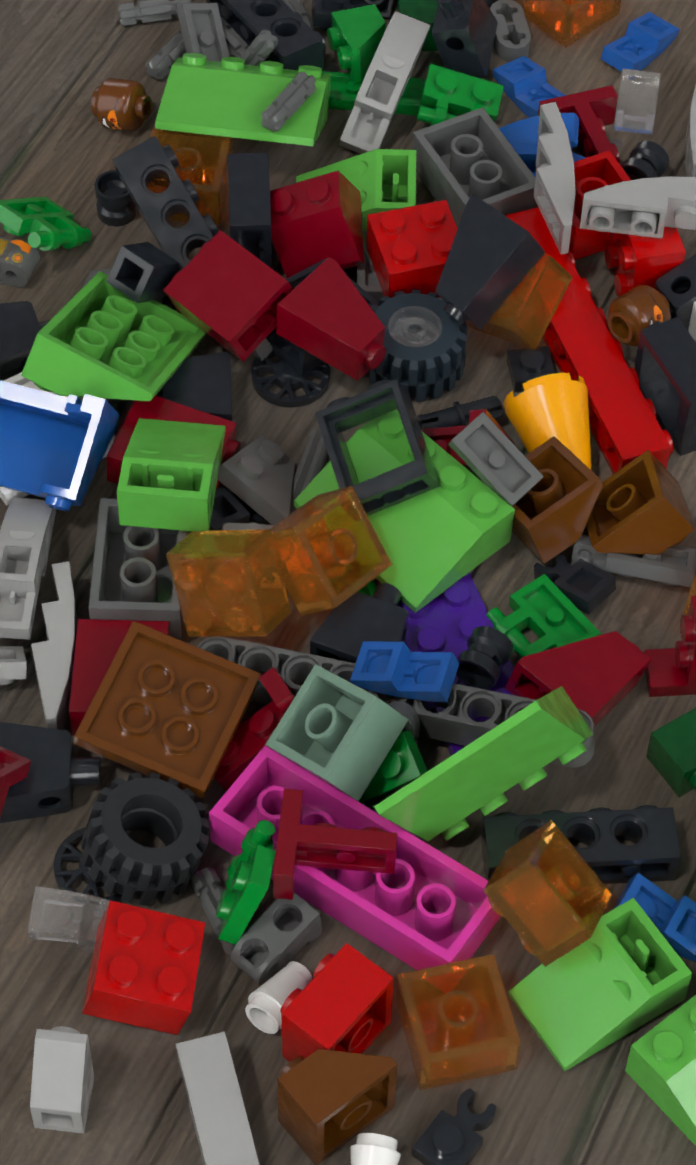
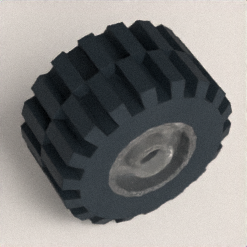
[365,290,467,402]

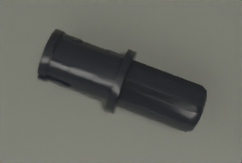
[417,396,503,429]

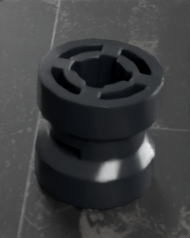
[621,140,670,180]
[94,170,137,227]
[456,626,514,690]

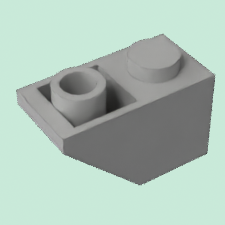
[30,1026,95,1134]

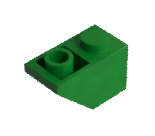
[327,4,386,83]

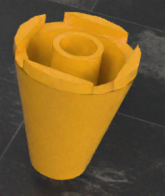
[503,373,592,471]

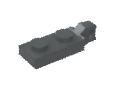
[571,535,696,587]

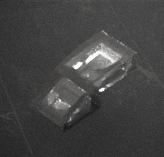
[614,69,661,135]
[27,886,110,953]

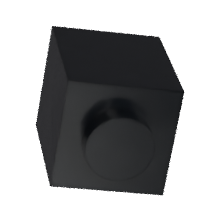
[106,242,180,303]

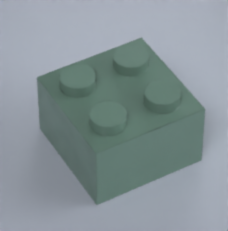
[265,664,408,801]

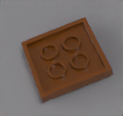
[74,621,261,799]

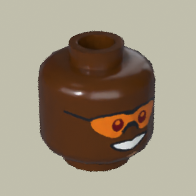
[91,78,152,131]
[608,285,671,347]

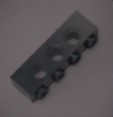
[206,0,326,71]
[112,136,219,274]
[481,805,681,890]

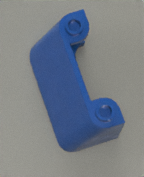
[0,380,120,512]

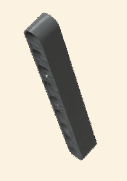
[197,636,595,768]

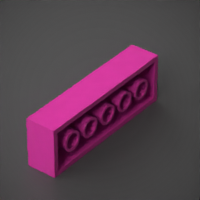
[209,746,504,989]

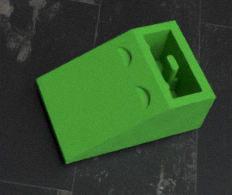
[296,149,416,231]
[117,418,226,533]
[508,898,692,1072]

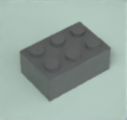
[412,107,538,228]
[89,498,191,641]

